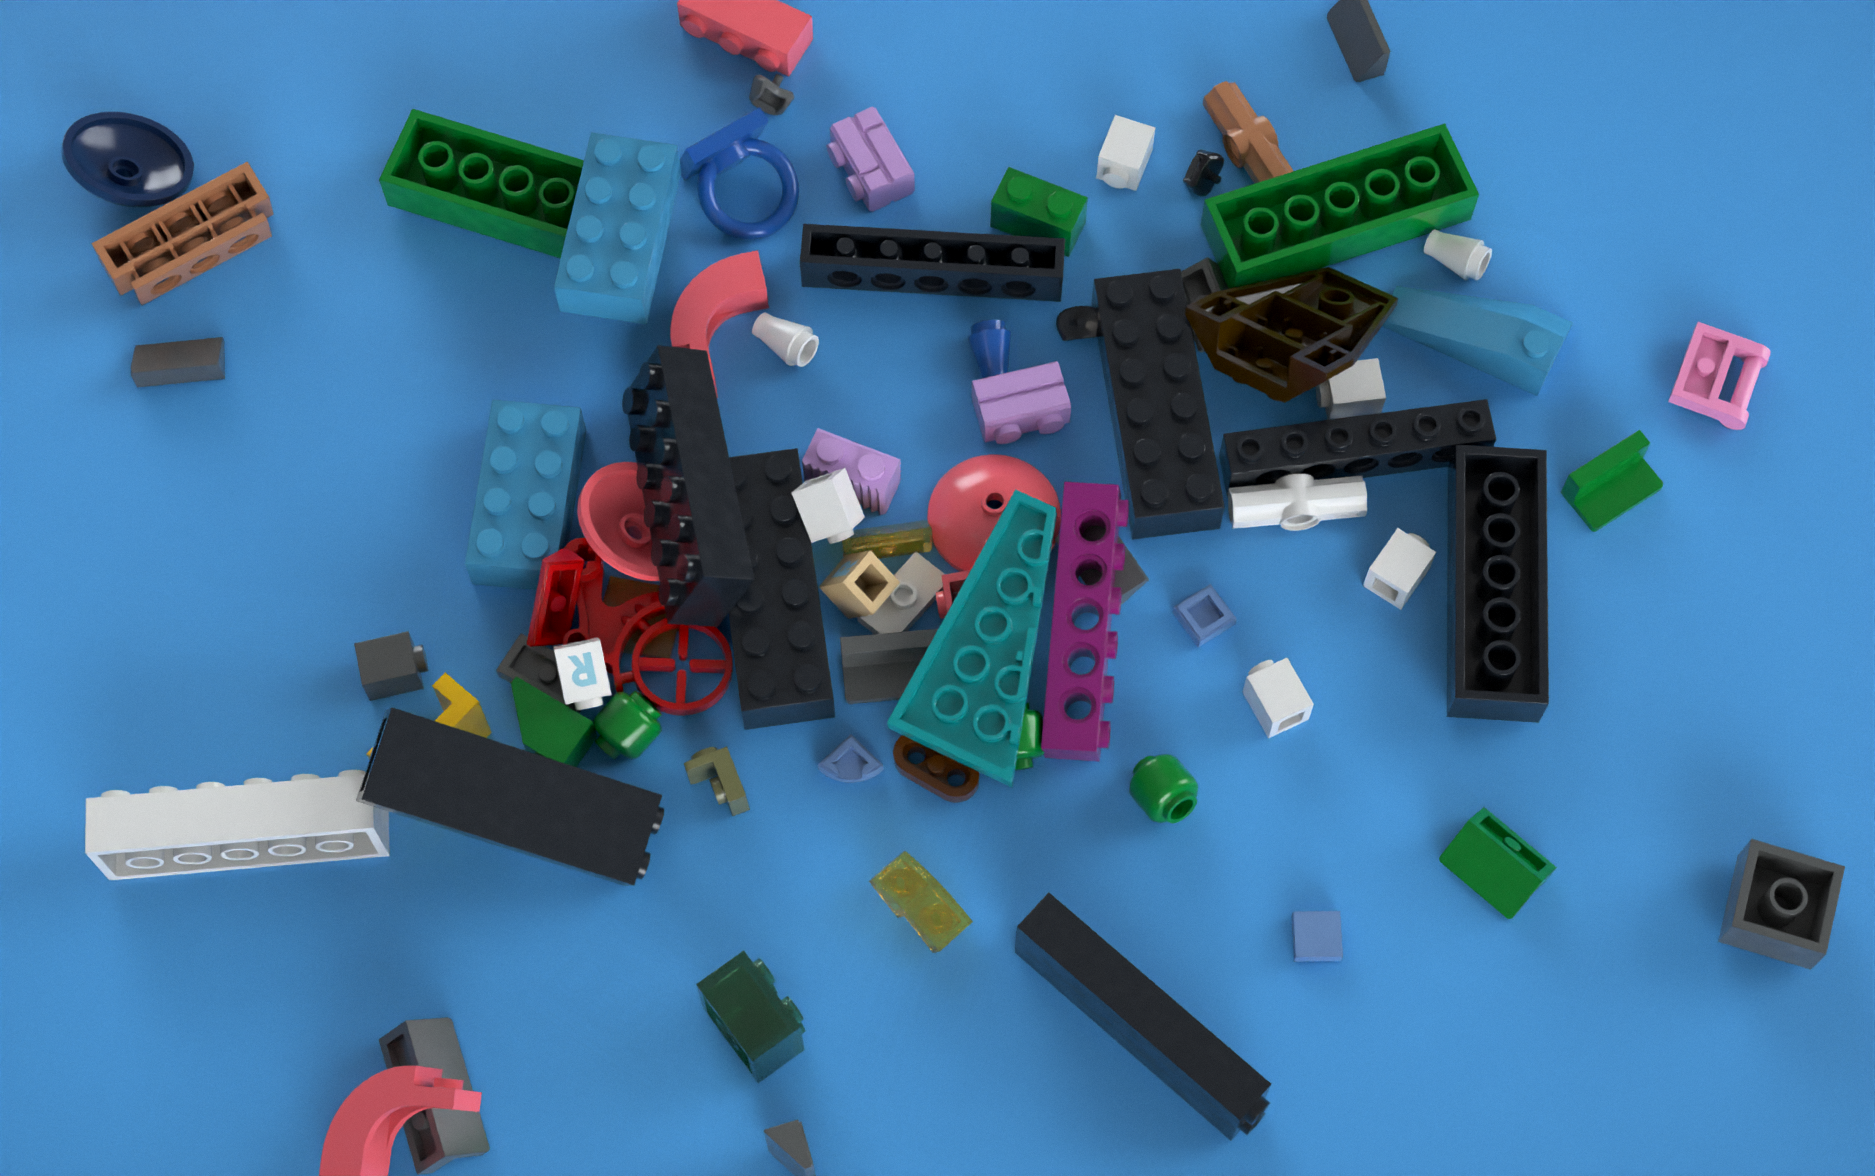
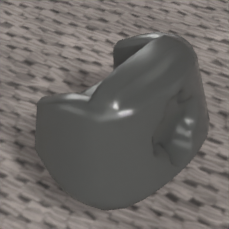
[749,74,794,115]

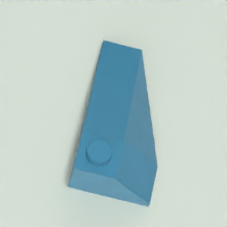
[1382,286,1573,396]

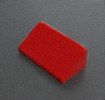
[527,549,584,647]

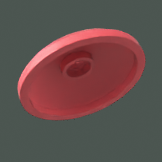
[927,454,1061,572]
[577,462,659,581]

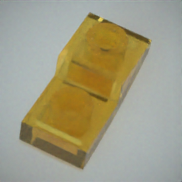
[869,851,973,953]

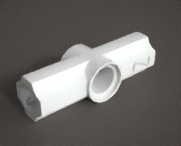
[1228,474,1367,531]

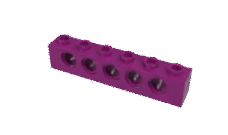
[1041,482,1129,762]

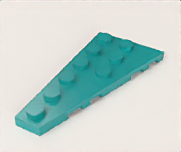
[887,489,1057,788]

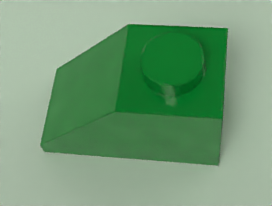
[511,676,597,767]

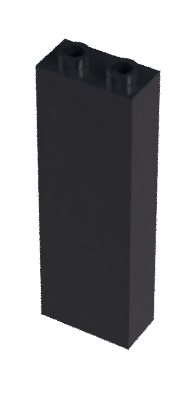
[356,707,664,886]
[1015,892,1271,1141]

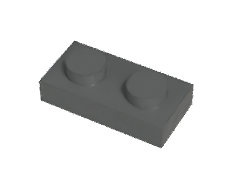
[496,633,581,713]

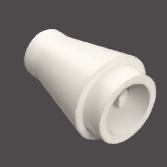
[1424,229,1492,280]
[752,312,819,367]

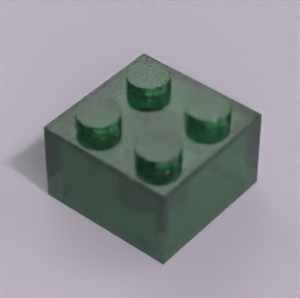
[696,950,806,1083]

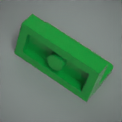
[1560,430,1663,532]
[1439,807,1557,919]

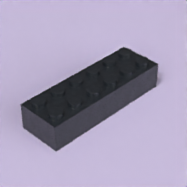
[1091,269,1225,540]
[622,345,755,627]
[1447,445,1549,723]
[729,448,835,730]

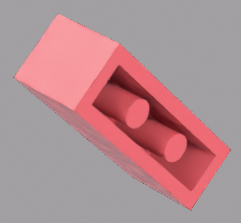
[677,0,813,77]

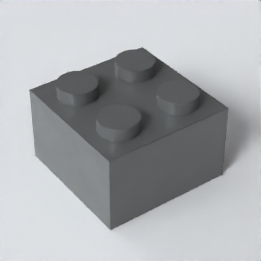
[1718,839,1845,970]

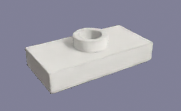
[857,552,944,634]

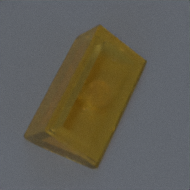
[841,520,932,559]

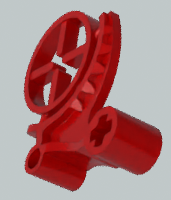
[563,538,733,716]

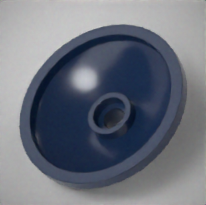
[61,112,194,207]

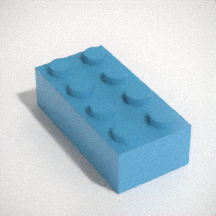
[554,132,681,325]
[465,400,586,590]

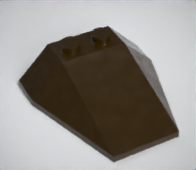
[1185,267,1398,403]

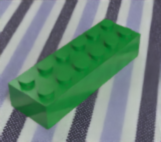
[379,109,584,258]
[1200,123,1479,289]

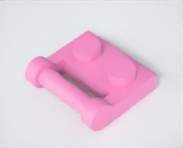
[1668,322,1771,430]

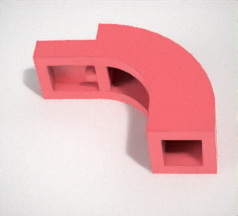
[670,250,769,398]
[319,1066,482,1176]

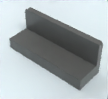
[840,629,938,704]
[379,1017,490,1175]

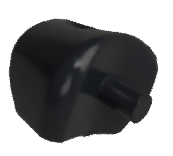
[1183,149,1224,196]
[1056,306,1099,341]

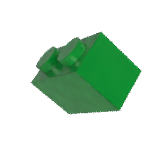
[990,167,1088,257]

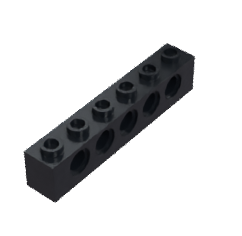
[800,224,1065,302]
[1219,399,1496,496]

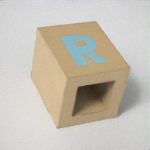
[819,550,900,619]

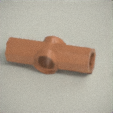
[1203,81,1293,184]

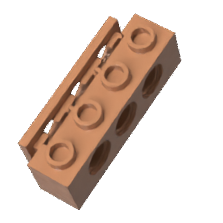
[91,161,274,306]

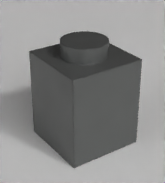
[354,631,429,701]

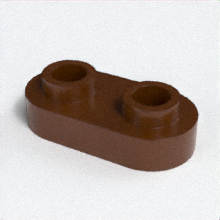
[893,735,979,803]

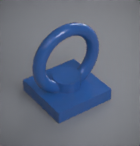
[680,107,799,240]

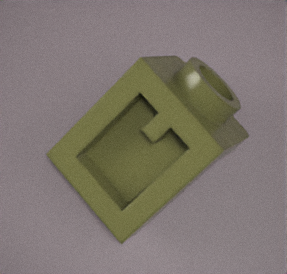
[684,746,750,816]

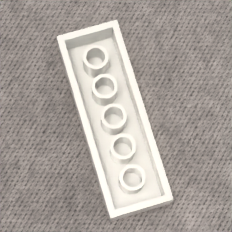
[85,770,390,881]

